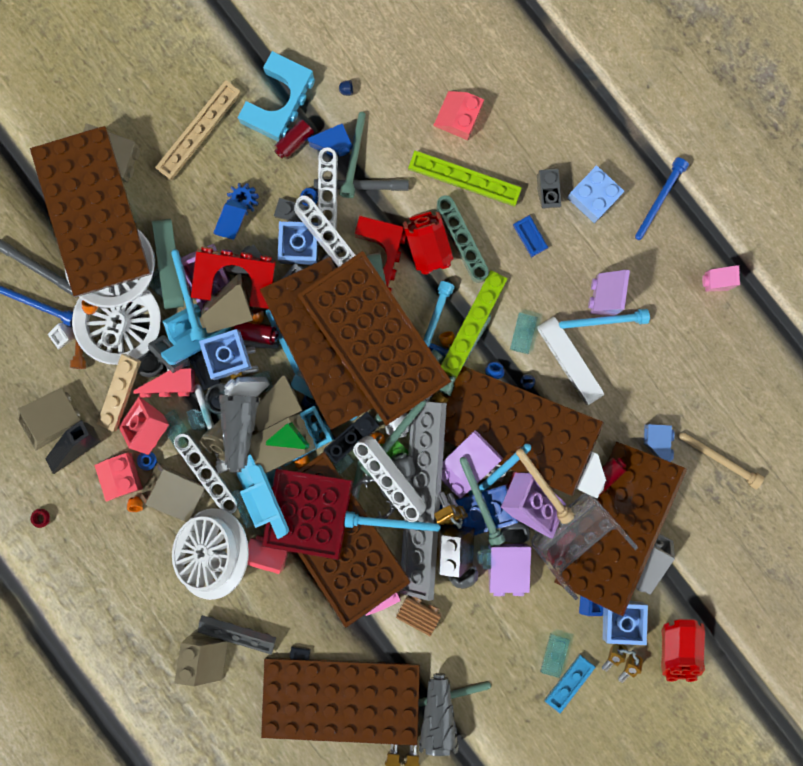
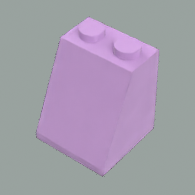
[488,544,531,596]

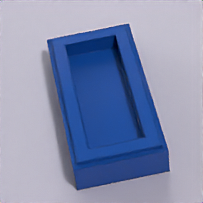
[513,215,549,258]

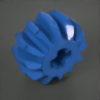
[227,183,259,215]

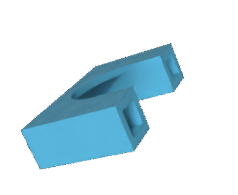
[238,51,315,142]

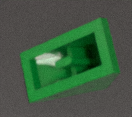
[266,422,309,449]

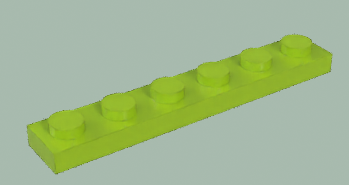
[408,150,522,207]
[441,270,508,378]

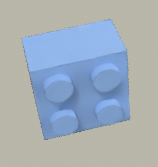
[567,165,624,224]
[278,221,319,265]
[199,329,252,380]
[602,601,648,645]

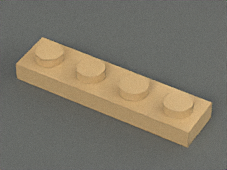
[97,354,141,432]

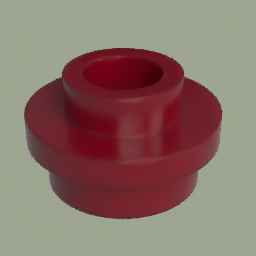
[30,508,51,528]

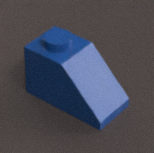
[307,124,352,156]

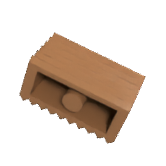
[396,595,441,636]

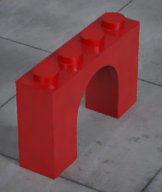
[355,215,406,292]
[191,246,275,309]

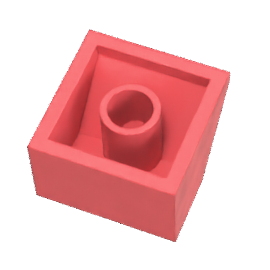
[434,91,484,140]
[119,397,169,455]
[94,453,143,502]
[247,535,289,574]

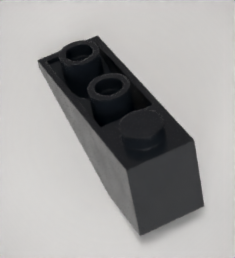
[323,412,380,464]
[45,420,101,474]

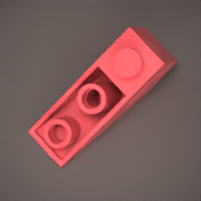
[133,369,195,398]

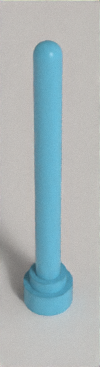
[171,249,207,342]
[423,281,455,348]
[559,309,650,329]
[468,444,531,496]
[345,511,441,532]

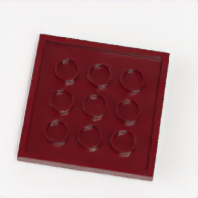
[262,469,353,560]

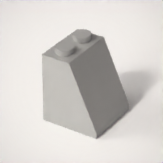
[636,534,675,595]

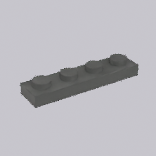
[198,615,276,655]

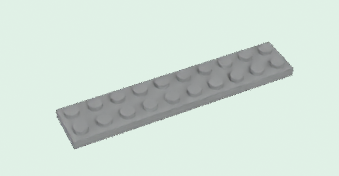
[399,402,447,601]

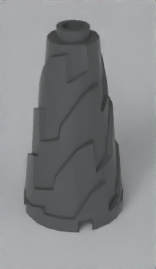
[219,395,259,472]
[419,673,459,756]

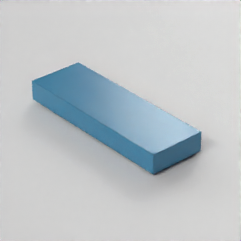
[544,654,596,714]

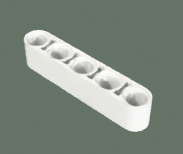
[318,147,338,242]
[294,196,355,267]
[537,317,604,406]
[174,433,238,514]
[353,436,426,522]

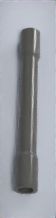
[314,179,409,191]
[0,239,73,296]

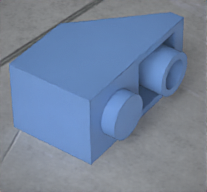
[644,424,674,462]

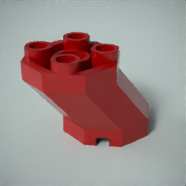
[403,211,453,274]
[661,619,705,682]

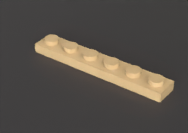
[155,80,241,181]

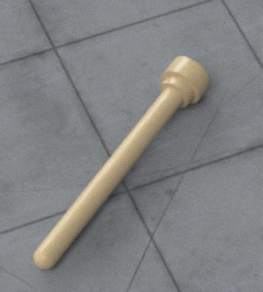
[679,432,765,490]
[516,449,575,524]

